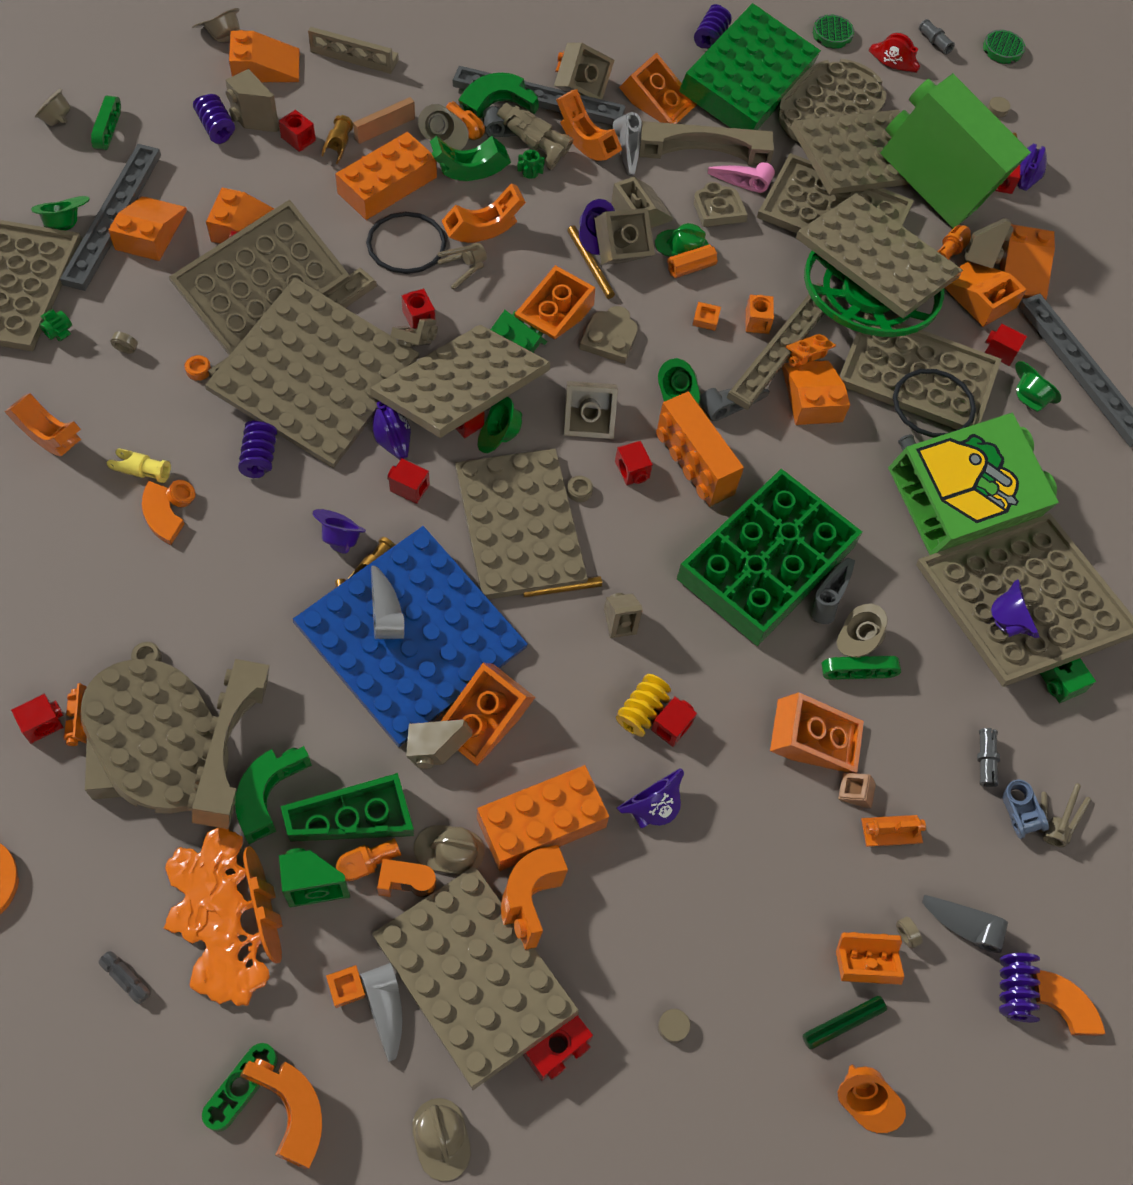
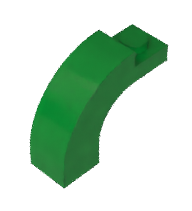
[458,72,539,119]
[430,136,511,181]
[235,746,312,844]

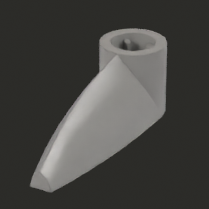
[613,112,642,175]
[371,566,404,639]
[360,963,402,1062]

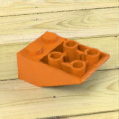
[945,261,1027,327]

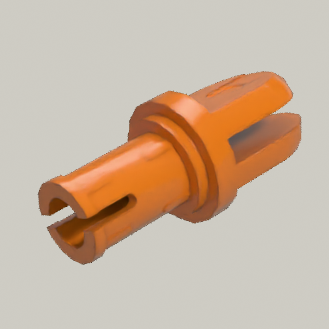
[446,101,485,140]
[937,225,971,260]
[336,838,401,881]

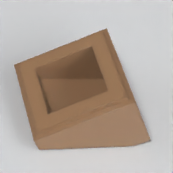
[838,773,876,808]

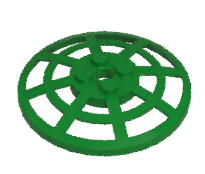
[804,251,944,337]

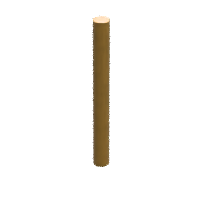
[567,226,615,299]

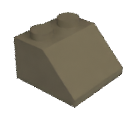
[554,43,615,100]
[225,69,280,132]
[594,208,655,265]
[564,381,618,439]

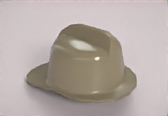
[192,8,240,42]
[35,88,71,126]
[418,104,469,150]
[837,604,888,657]
[414,825,484,874]
[412,1098,471,1181]

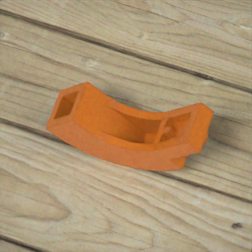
[556,89,622,161]
[441,183,526,243]
[4,393,81,456]
[501,845,568,950]
[240,1059,322,1169]

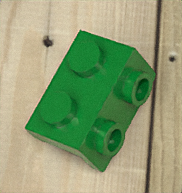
[490,310,548,353]

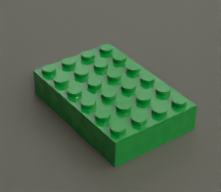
[679,3,821,130]
[677,468,863,646]

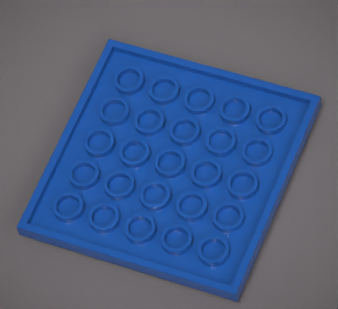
[293,526,528,748]

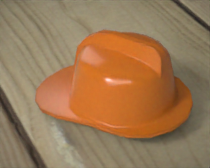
[837,1064,906,1133]

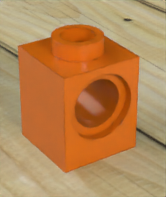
[746,295,774,334]

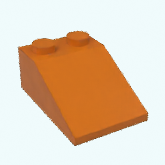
[229,30,300,82]
[619,52,697,124]
[206,187,274,243]
[108,196,187,261]
[1000,224,1055,300]
[514,265,595,339]
[782,360,850,425]
[441,663,536,766]
[770,692,864,774]

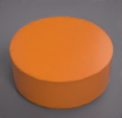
[185,355,211,381]
[167,480,196,507]

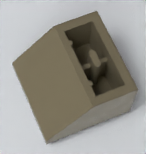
[611,177,673,228]
[964,218,1013,268]

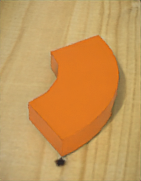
[142,481,184,545]
[1033,970,1105,1036]

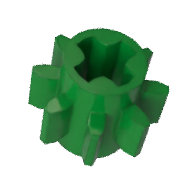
[517,150,545,179]
[39,309,72,341]

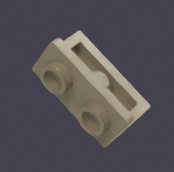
[390,319,438,347]

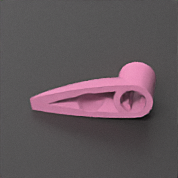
[708,162,775,193]

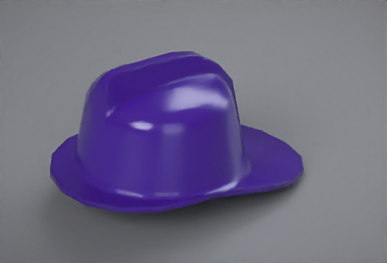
[579,199,615,255]
[312,509,366,554]

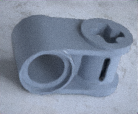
[1002,779,1049,839]

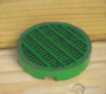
[812,14,854,49]
[983,30,1025,64]

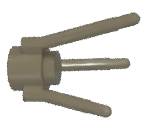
[437,243,487,289]
[1038,783,1091,847]

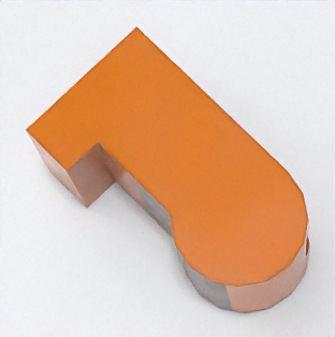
[377,859,436,897]

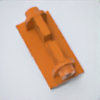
[786,334,836,368]
[63,683,87,746]
[861,815,926,847]

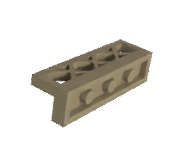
[308,27,399,74]

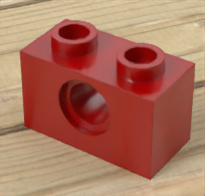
[523,1015,593,1081]

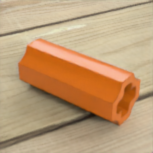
[667,244,718,278]

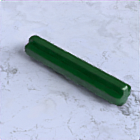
[803,996,887,1049]

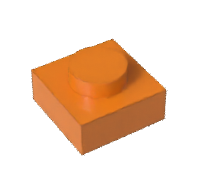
[692,302,721,331]
[326,965,366,1008]

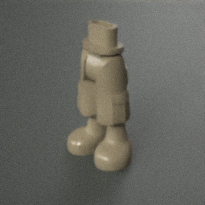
[497,102,574,170]

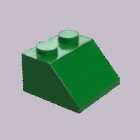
[279,848,350,908]

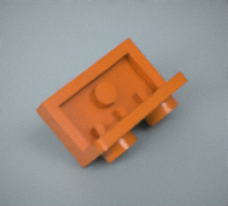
[836,932,905,985]

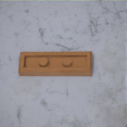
[353,97,415,144]

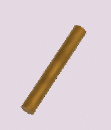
[523,576,602,598]

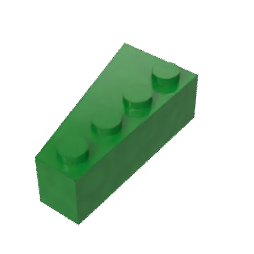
[280,773,414,842]

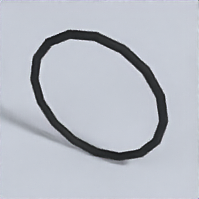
[366,211,447,274]
[893,369,976,438]

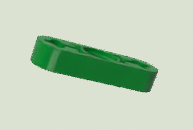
[91,95,121,150]
[821,656,901,680]
[202,1043,278,1132]

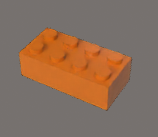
[335,131,437,220]
[656,391,744,507]
[477,765,609,872]

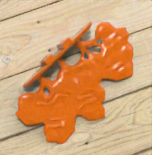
[164,828,283,1006]

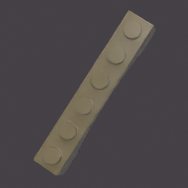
[639,121,774,166]
[187,659,269,829]

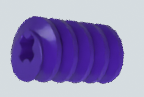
[694,4,732,49]
[193,94,235,144]
[238,420,277,479]
[999,953,1040,1023]

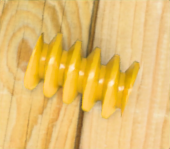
[616,674,671,737]

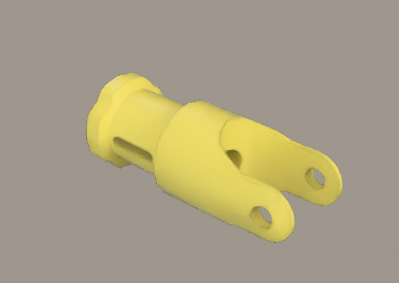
[107,449,171,483]

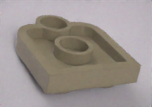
[694,182,748,227]
[580,306,638,364]

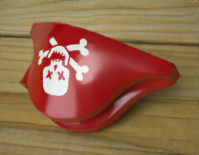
[868,33,920,73]

